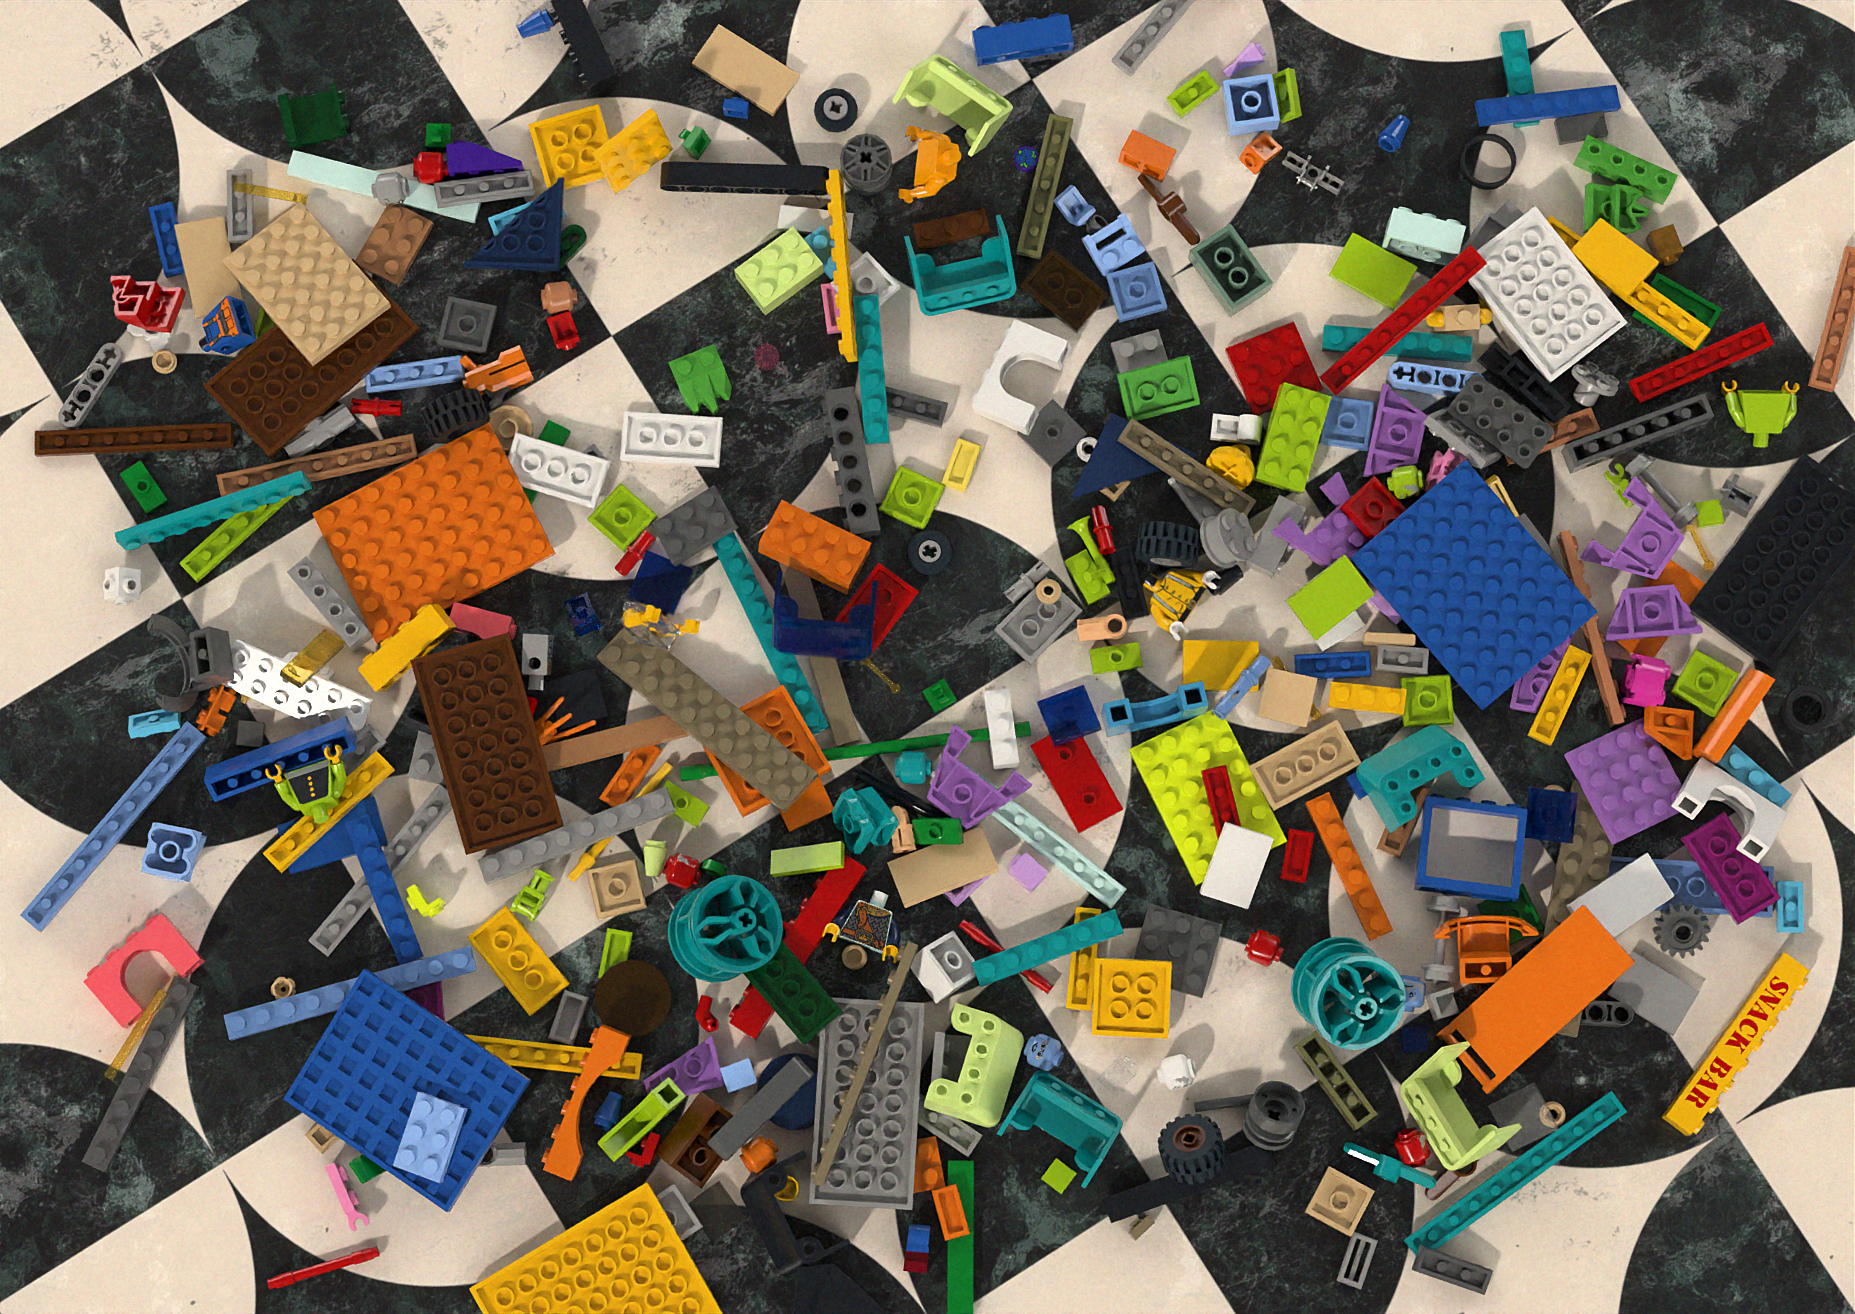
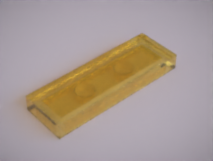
[280,629,345,688]

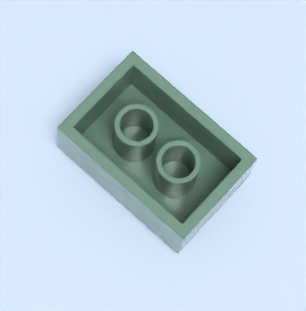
[1188,223,1273,317]

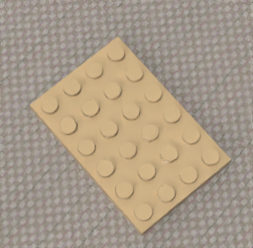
[222,202,391,366]

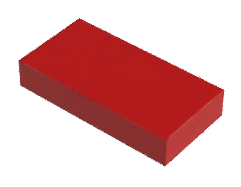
[1280,828,1314,883]

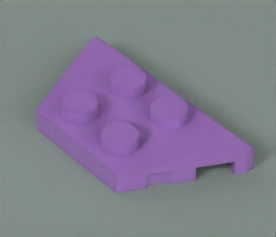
[1363,383,1427,477]
[1605,585,1703,642]

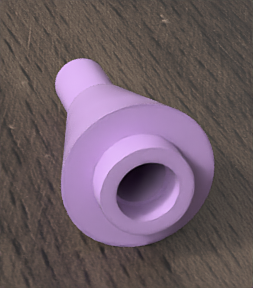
[1222,41,1266,78]

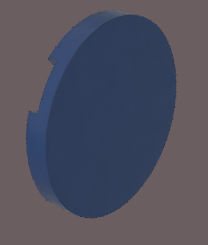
[757,1053,818,1131]

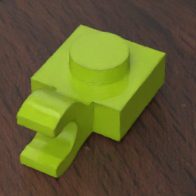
[1604,463,1635,509]

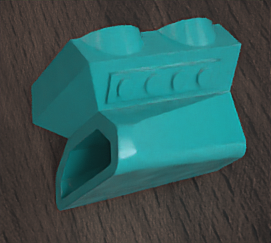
[832,787,899,854]

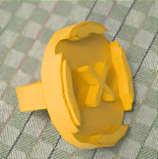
[1206,444,1255,490]

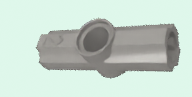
[284,403,357,459]
[478,1142,527,1167]

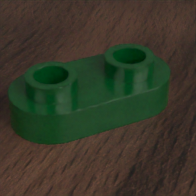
[560,224,587,268]

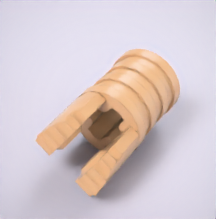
[891,805,916,853]

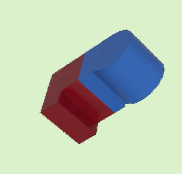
[903,1224,930,1273]

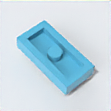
[804,225,851,280]
[128,709,181,738]
[1775,881,1804,933]

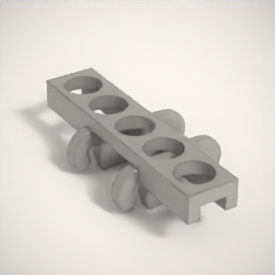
[1282,151,1344,195]

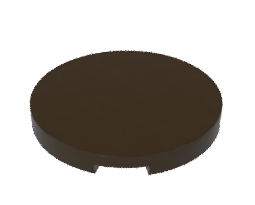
[595,960,671,1037]

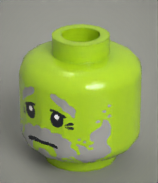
[1387,465,1425,499]

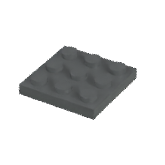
[1134,903,1223,998]

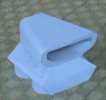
[141,823,207,883]

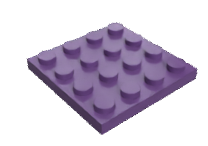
[1564,717,1682,845]

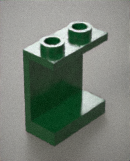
[277,82,351,149]

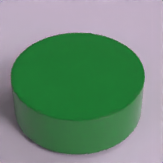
[701,859,727,878]

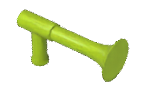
[1067,516,1116,585]

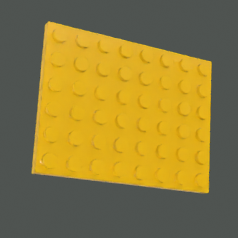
[469,1182,724,1314]

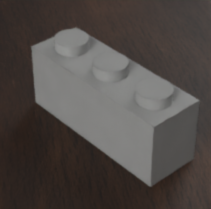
[1245,495,1307,578]

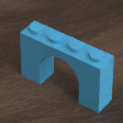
[1101,681,1209,737]

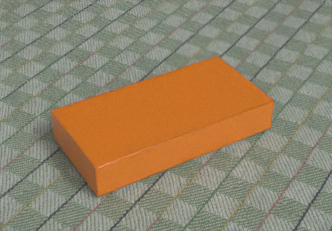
[931,1184,970,1241]

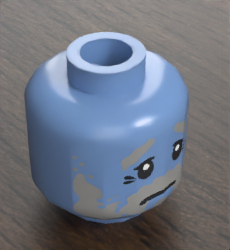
[1400,975,1426,1012]

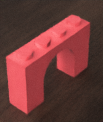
[450,602,517,640]
[83,914,205,1029]

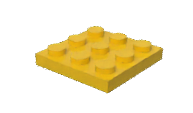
[528,104,609,190]
[593,108,673,194]
[1092,957,1172,1039]

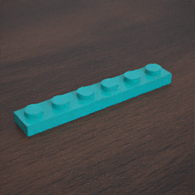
[853,294,890,445]
[1322,325,1473,363]
[972,909,1124,987]

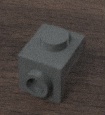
[1719,474,1758,518]

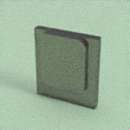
[689,1181,746,1243]

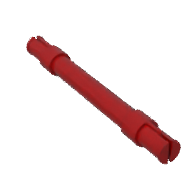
[958,919,1054,995]
[267,1246,380,1290]

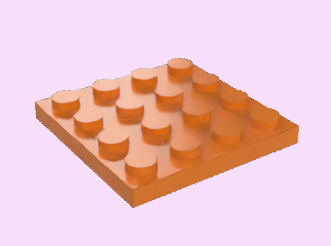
[702,685,832,818]

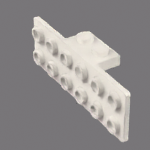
[222,640,373,735]

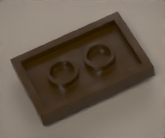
[1020,249,1109,334]

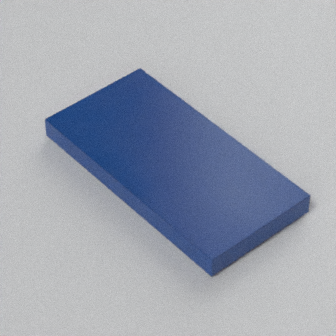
[277,796,388,875]

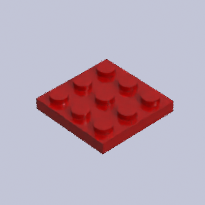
[1225,321,1323,416]

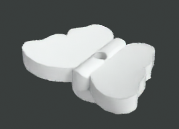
[127,324,174,353]

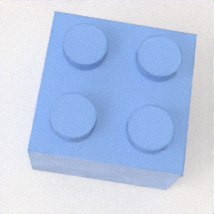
[1221,73,1280,136]

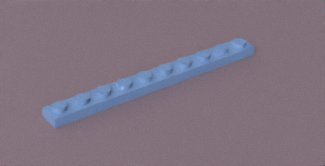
[20,721,207,932]
[223,946,478,1041]

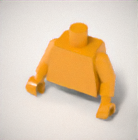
[899,126,961,203]

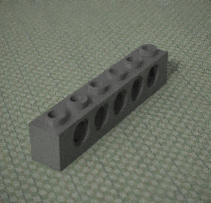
[821,386,881,538]
[1561,393,1714,474]

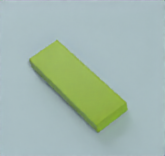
[770,841,845,877]

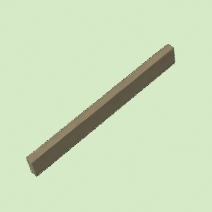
[779,562,861,747]

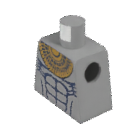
[522,634,554,690]

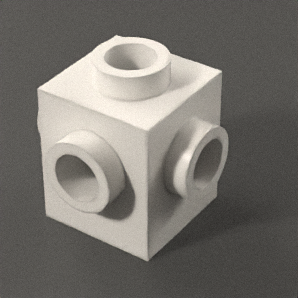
[103,567,142,606]

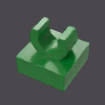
[425,123,452,150]
[678,125,711,160]
[922,678,957,714]

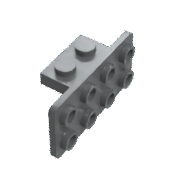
[1447,374,1554,469]

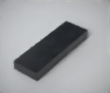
[1108,543,1149,622]

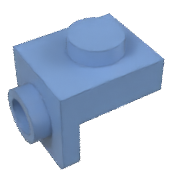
[1053,185,1096,226]

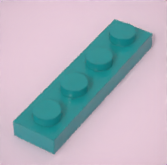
[1499,29,1540,128]

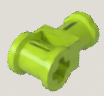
[510,868,555,923]

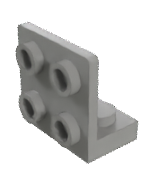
[931,1032,972,1083]

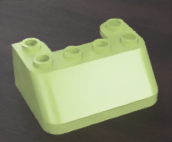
[923,1003,1024,1127]

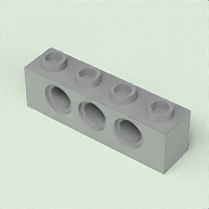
[287,556,373,652]

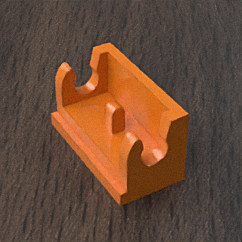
[1118,129,1177,183]

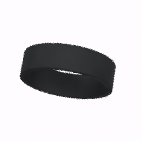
[1460,134,1516,190]

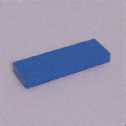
[148,201,185,278]
[1294,651,1372,680]

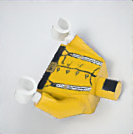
[1143,570,1221,641]

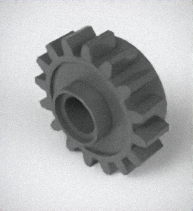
[1652,901,1711,958]

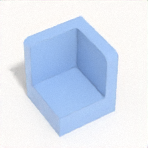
[720,1058,757,1094]

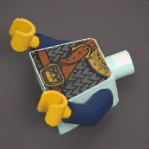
[822,890,901,963]

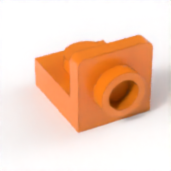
[1239,131,1282,175]

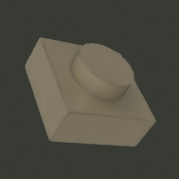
[1128,1215,1155,1241]

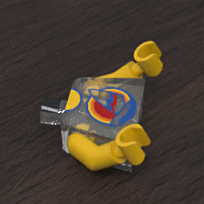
[620,600,700,651]

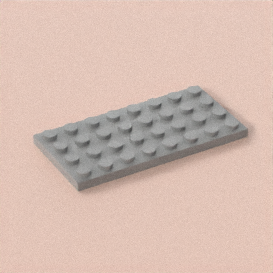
[809,998,925,1210]

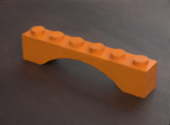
[541,1024,632,1181]

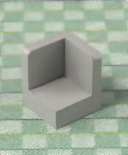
[1426,987,1459,1021]

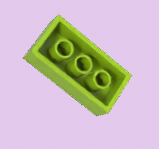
[1253,382,1332,494]

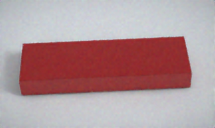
[1201,765,1241,840]

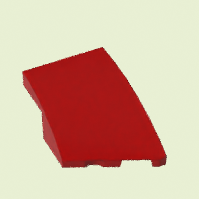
[110,276,186,333]

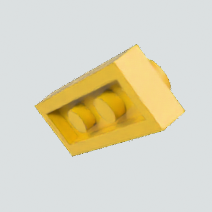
[1328,681,1407,715]

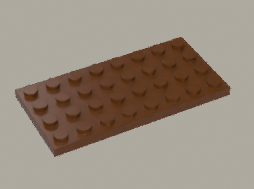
[203,259,420,458]
[410,632,564,855]

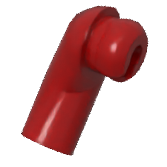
[695,995,719,1032]

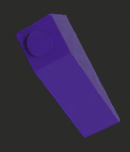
[446,140,524,180]

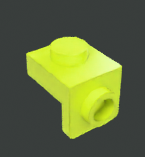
[406,884,446,918]

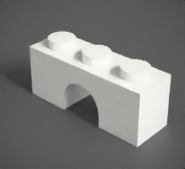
[983,688,1019,771]

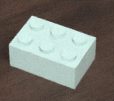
[1381,207,1466,266]

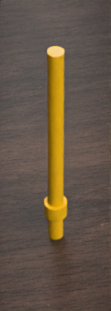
[567,762,673,883]

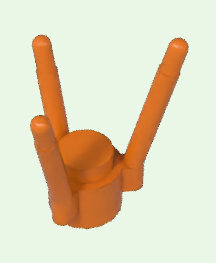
[535,696,596,746]

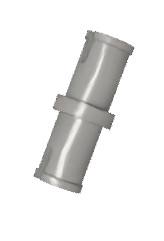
[1003,559,1051,604]

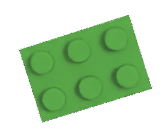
[1116,355,1200,421]

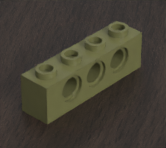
[1293,1031,1378,1131]

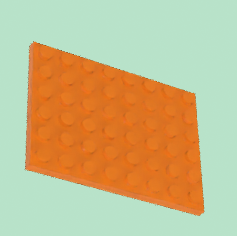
[312,422,556,645]

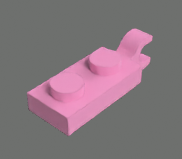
[325,1163,370,1231]

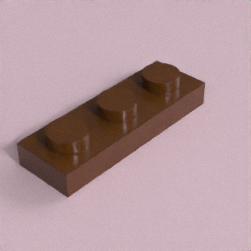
[913,208,990,250]

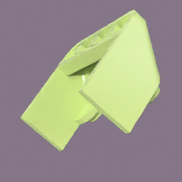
[892,54,1013,157]
[1400,1041,1522,1171]

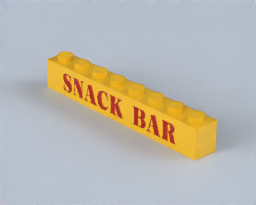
[1662,952,1810,1136]

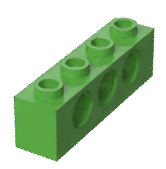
[1573,135,1678,205]

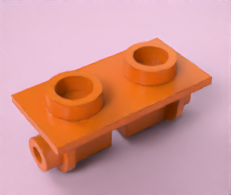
[196,684,236,737]

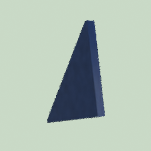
[464,177,565,271]
[1071,413,1197,499]

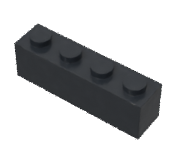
[549,0,618,93]

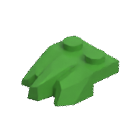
[1583,183,1650,235]
[668,344,732,415]

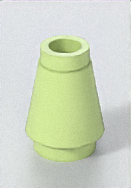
[643,840,668,877]

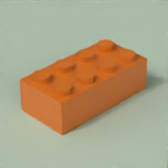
[758,500,871,595]

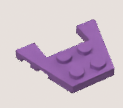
[1271,472,1370,569]
[1580,476,1685,580]
[927,724,1032,830]

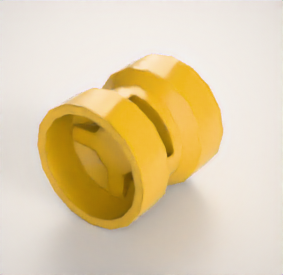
[775,1176,800,1202]

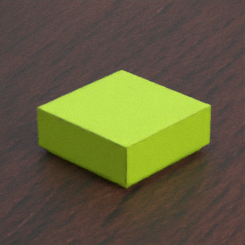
[1694,499,1724,529]
[1041,1158,1077,1194]

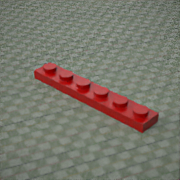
[1628,322,1774,405]

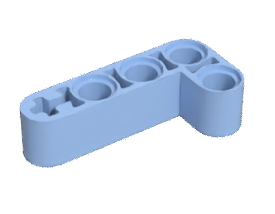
[1386,362,1484,398]

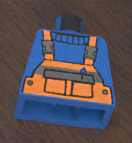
[199,296,257,355]

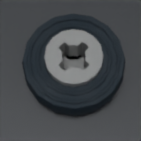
[814,88,858,133]

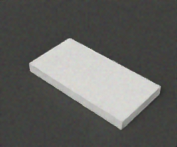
[620,411,723,468]
[508,433,610,509]
[1566,853,1674,937]

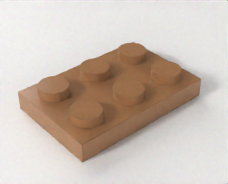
[355,204,434,287]

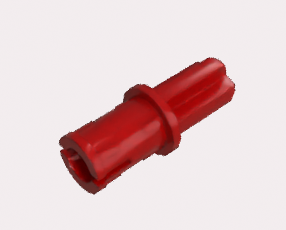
[1091,505,1116,555]
[615,530,656,576]

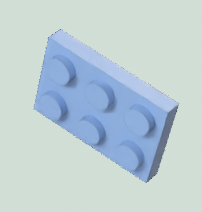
[393,1092,468,1183]

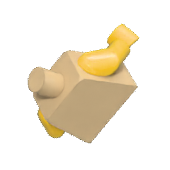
[1425,294,1493,331]

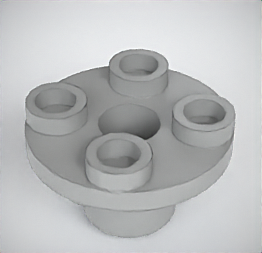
[1571,361,1619,407]

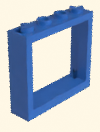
[1414,794,1528,903]

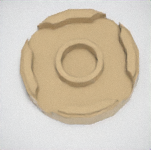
[489,405,533,454]

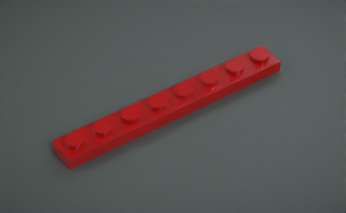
[1319,245,1487,396]

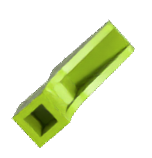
[598,1077,686,1162]

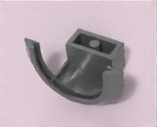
[147,614,235,713]

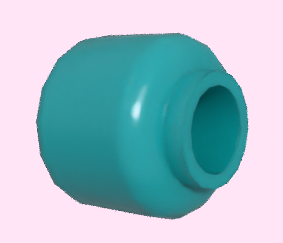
[895,751,932,784]

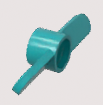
[1343,1142,1436,1189]

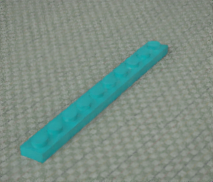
[712,531,829,736]
[1404,1091,1627,1257]

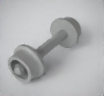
[1624,452,1699,530]
[1421,892,1461,986]

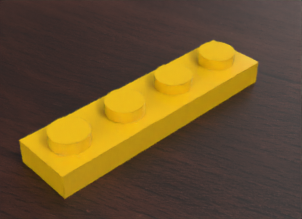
[1527,645,1592,746]
[1066,907,1101,1011]

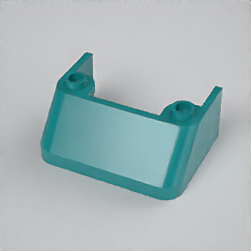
[904,215,1016,316]
[997,1070,1123,1188]

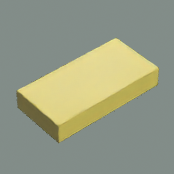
[941,438,981,493]

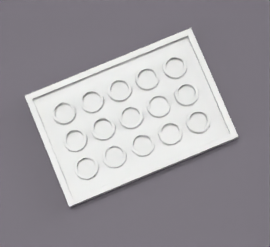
[1468,206,1627,383]

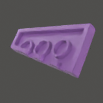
[1510,630,1577,713]

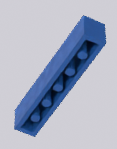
[204,716,357,802]

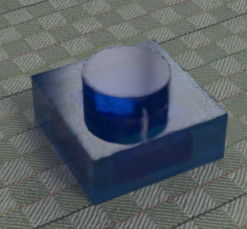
[1400,1026,1429,1053]

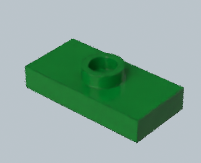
[120,460,169,515]
[912,818,964,845]

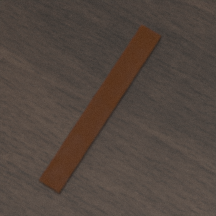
[35,422,234,457]

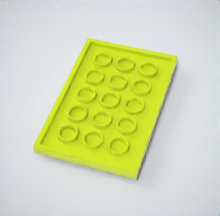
[1129,709,1287,886]

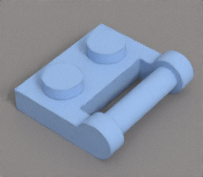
[1082,213,1146,276]

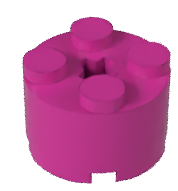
[1621,653,1671,707]

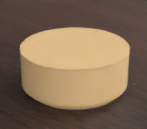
[842,944,867,970]

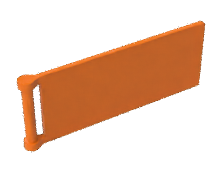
[1436,905,1635,1094]

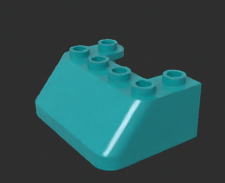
[1356,725,1485,834]

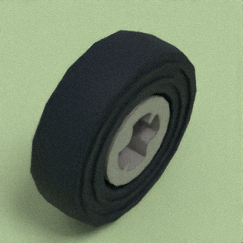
[908,530,952,575]

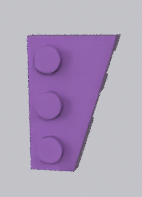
[644,1036,725,1096]

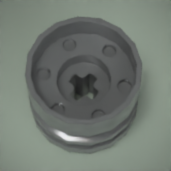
[840,133,893,196]
[1242,1081,1306,1151]

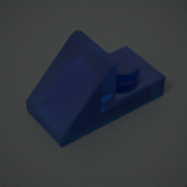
[564,592,601,636]

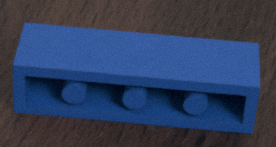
[972,13,1074,66]

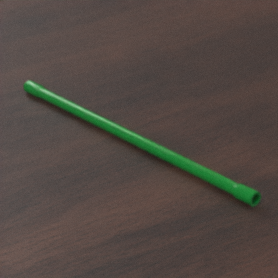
[680,721,1031,782]

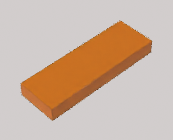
[599,745,663,807]

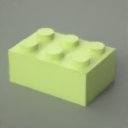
[734,226,824,315]

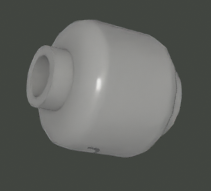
[371,172,409,206]

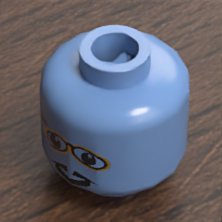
[1024,1034,1064,1071]

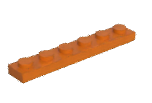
[1305,792,1393,941]

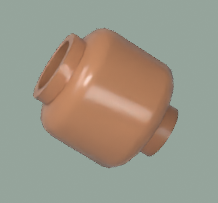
[541,281,578,315]

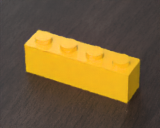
[358,604,457,692]

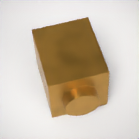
[1646,224,1684,266]

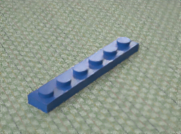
[1475,85,1621,127]
[344,815,423,965]

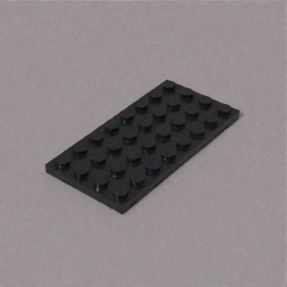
[1689,453,1855,669]

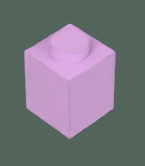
[1008,852,1048,893]

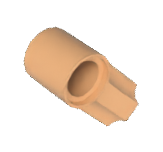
[1077,614,1127,642]

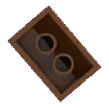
[654,1092,733,1189]

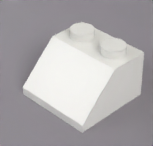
[910,931,976,1003]

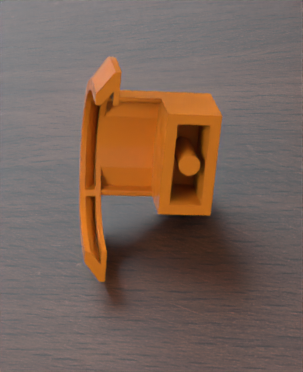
[1433,915,1539,984]

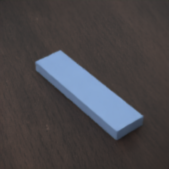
[365,355,466,395]

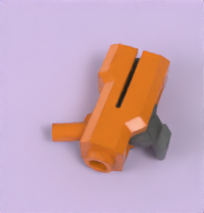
[459,345,534,410]

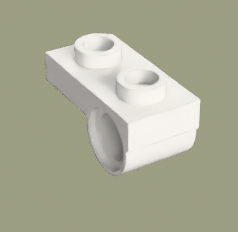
[1210,413,1263,446]

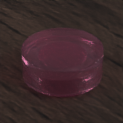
[755,344,780,370]

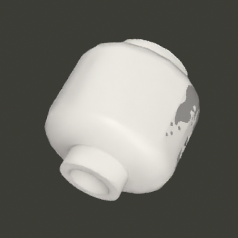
[1157,1054,1197,1090]

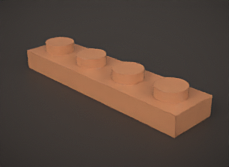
[1502,407,1600,466]

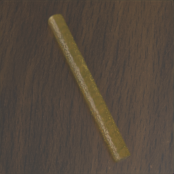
[104,988,168,1080]

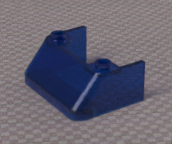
[772,571,879,661]

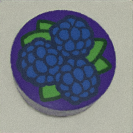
[1014,146,1039,172]

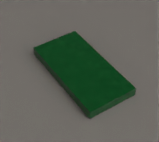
[743,939,843,1046]

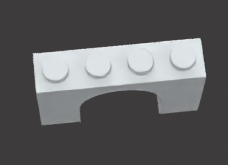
[971,319,1071,435]
[1671,757,1787,863]

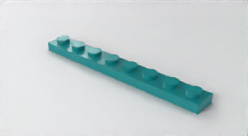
[115,470,312,550]

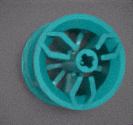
[668,875,783,983]
[1291,937,1406,1050]

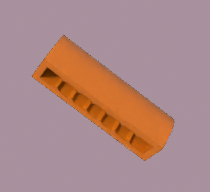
[1692,669,1775,765]

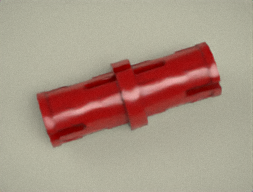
[351,397,403,417]

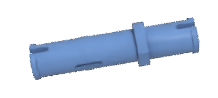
[1212,654,1271,720]

